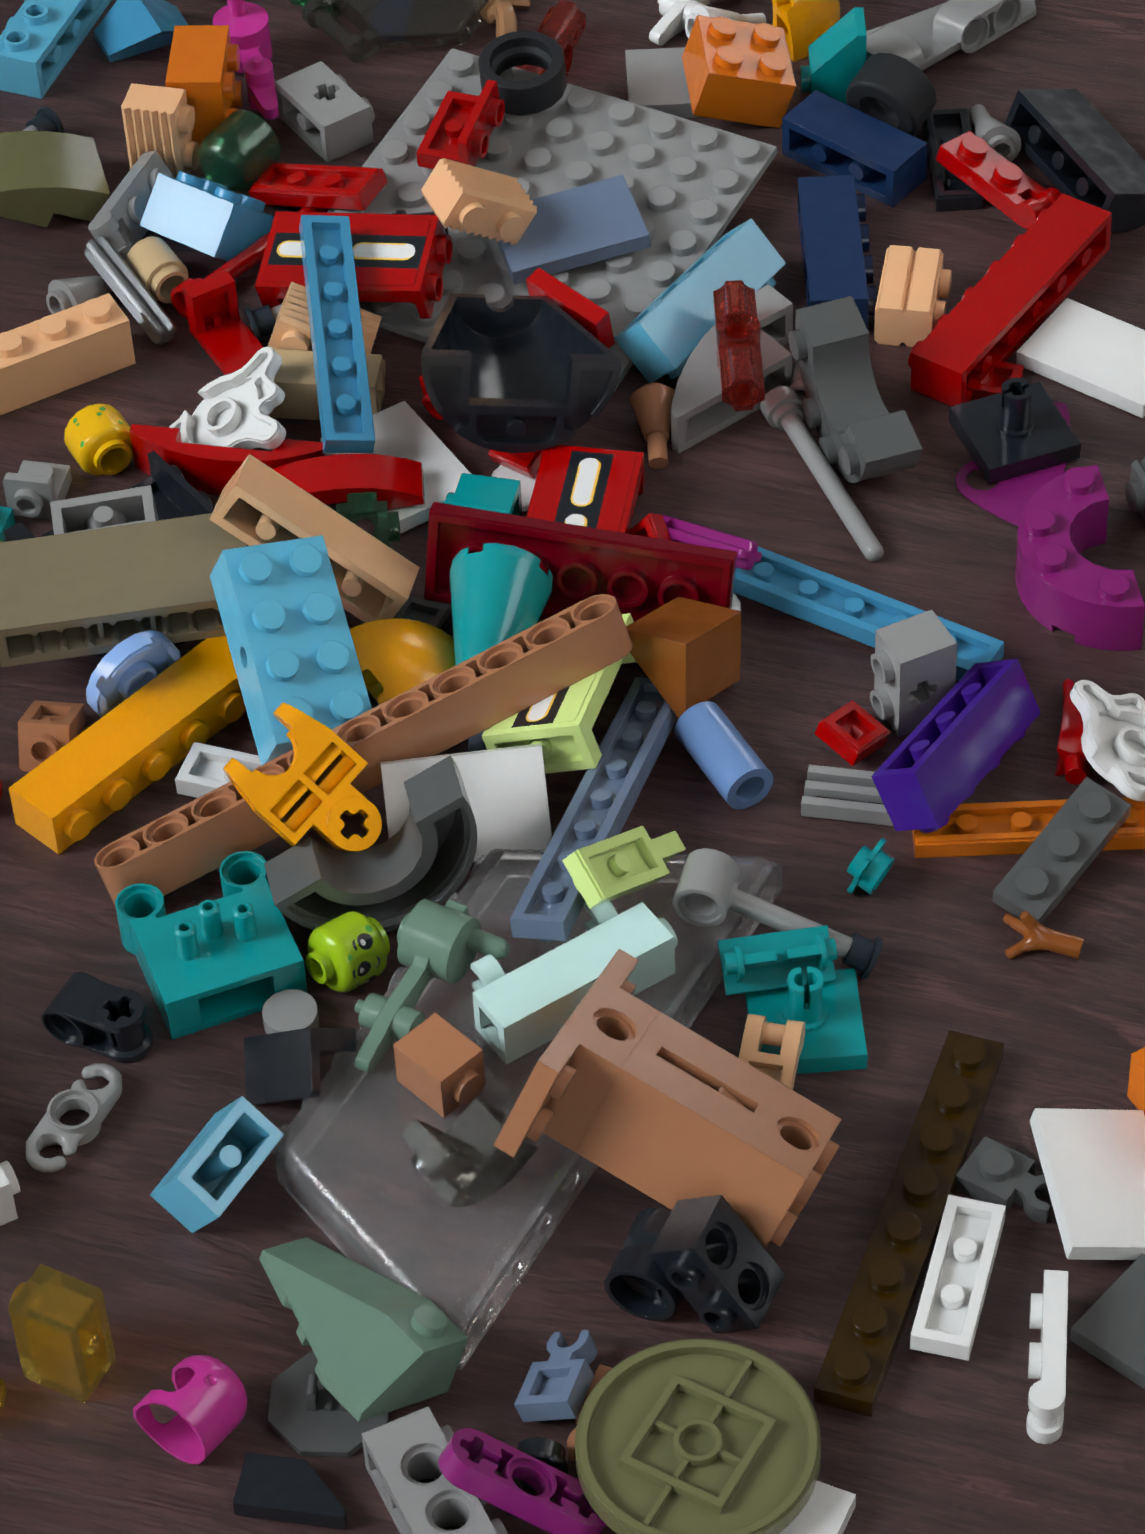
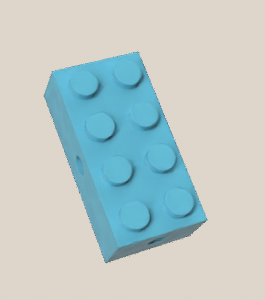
[210,535,372,765]

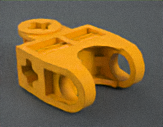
[223,702,382,852]

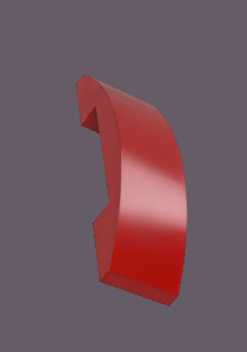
[130,424,326,496]
[273,454,425,512]

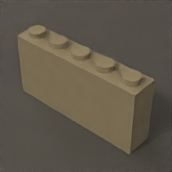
[0,513,247,668]

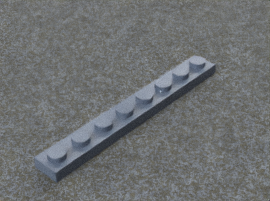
[510,677,678,942]

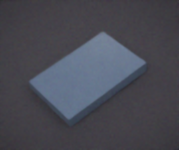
[497,174,651,285]

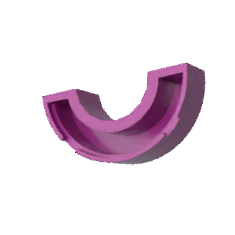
[1015,464,1145,651]

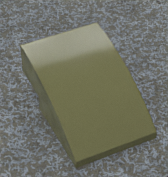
[0,131,110,227]

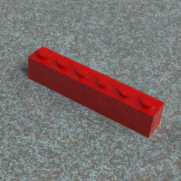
[908,193,1112,406]

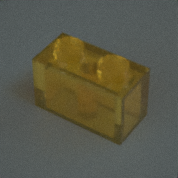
[8,1264,116,1403]

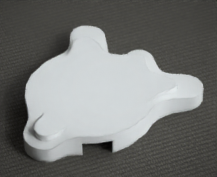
[169,347,286,450]
[1069,680,1145,801]

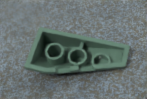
[259,1237,468,1422]

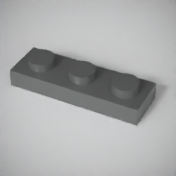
[992,777,1131,924]

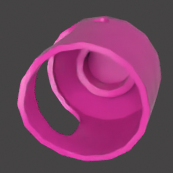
[133,1355,247,1464]

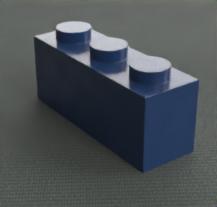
[782,90,927,208]

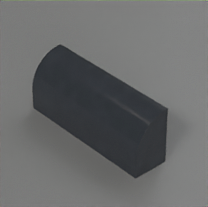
[1005,89,1145,233]

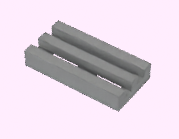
[801,764,893,826]

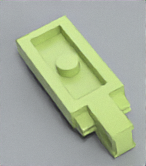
[562,825,686,909]

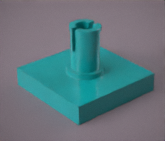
[745,966,868,1074]

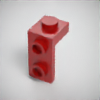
[184,270,263,375]

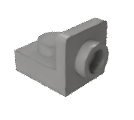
[3,460,73,520]

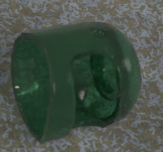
[198,109,281,192]

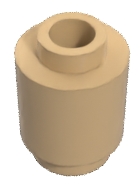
[126,236,189,303]

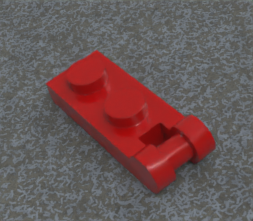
[935,131,1062,229]

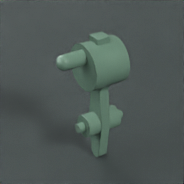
[354,899,510,1074]

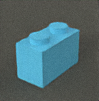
[150,1096,284,1233]

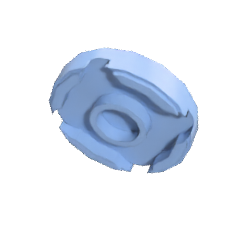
[86,630,180,718]

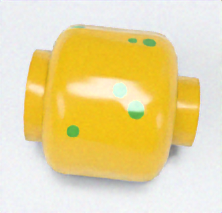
[64,403,133,476]

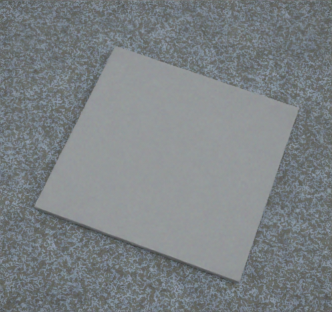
[328,48,777,391]

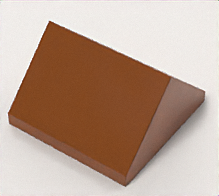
[626,596,741,718]

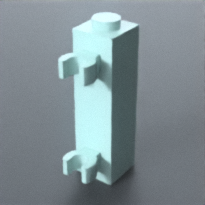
[470,901,678,1065]

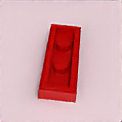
[248,163,388,210]

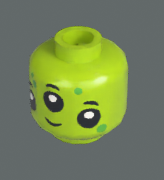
[306,911,390,993]

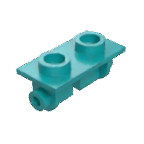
[717,925,837,996]

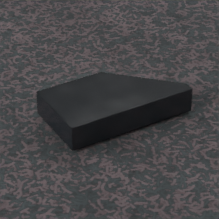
[233,1452,347,1530]

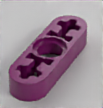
[438,1428,606,1534]

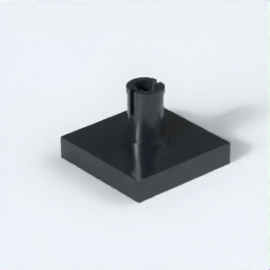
[949,378,1081,484]

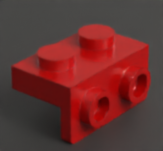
[416,79,505,169]

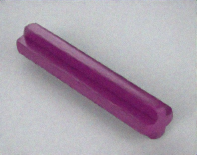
[660,514,762,571]

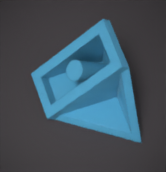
[94,0,188,63]

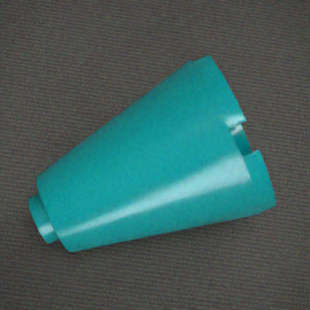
[450,543,553,666]

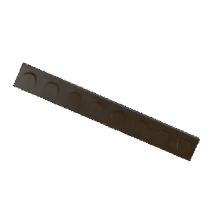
[814,1030,1004,1417]

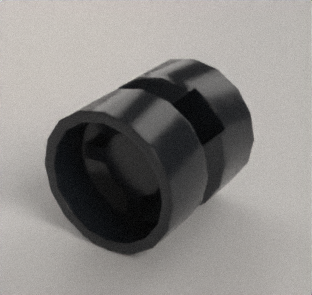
[604,1208,683,1321]

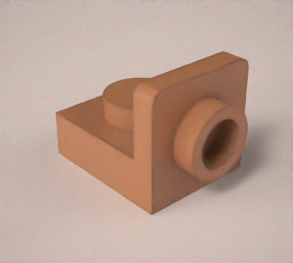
[18,700,85,772]

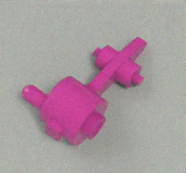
[213,0,279,120]

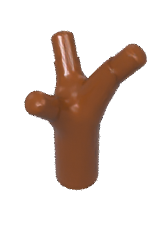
[1003,911,1084,959]

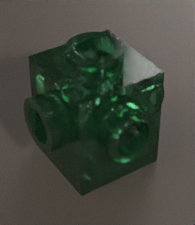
[336,492,401,549]

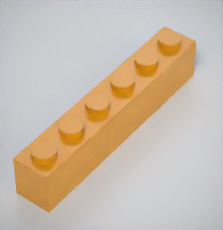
[9,636,246,855]

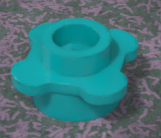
[846,838,895,895]

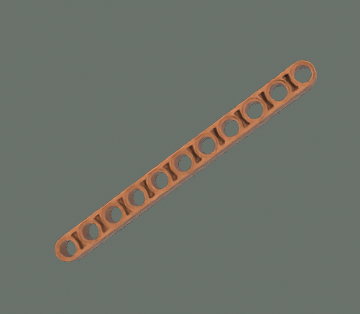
[94,594,633,905]

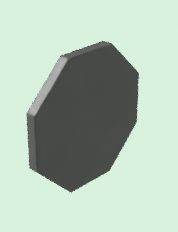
[267,1351,389,1457]

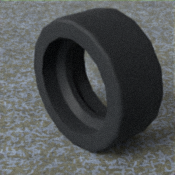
[478,30,567,116]

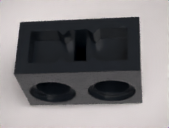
[649,1195,786,1333]

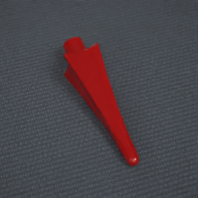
[1055,679,1093,785]

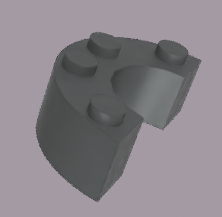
[788,296,923,483]
[264,755,478,932]

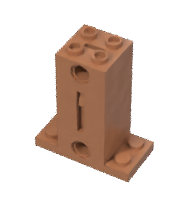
[493,949,841,1249]

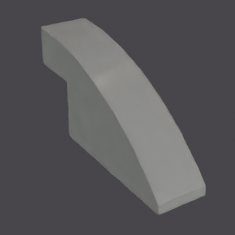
[671,284,793,454]

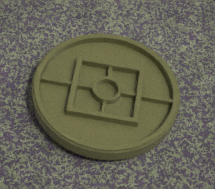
[575,1339,821,1534]

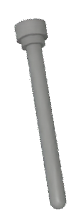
[760,386,884,562]

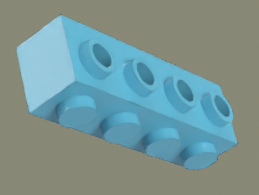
[0,0,112,99]
[614,218,786,383]

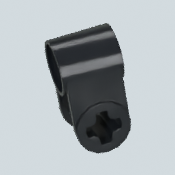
[41,972,153,1063]

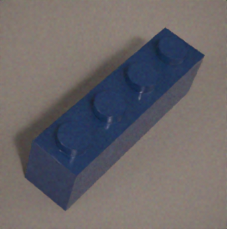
[798,175,877,330]

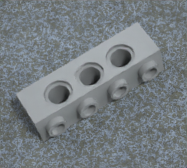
[361,1406,508,1534]

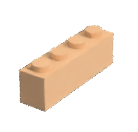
[0,293,136,416]
[209,454,420,623]

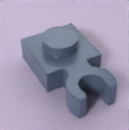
[514,1329,598,1422]

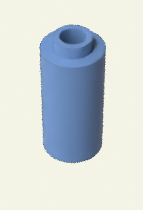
[674,701,773,810]

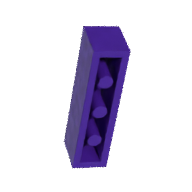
[871,659,1041,833]

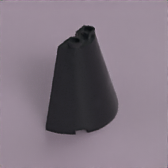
[421,293,622,453]

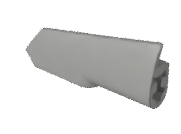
[866,0,1037,72]

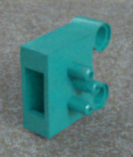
[115,851,308,1040]

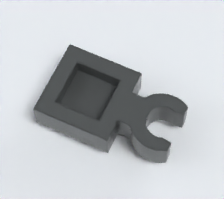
[955,1136,1051,1224]

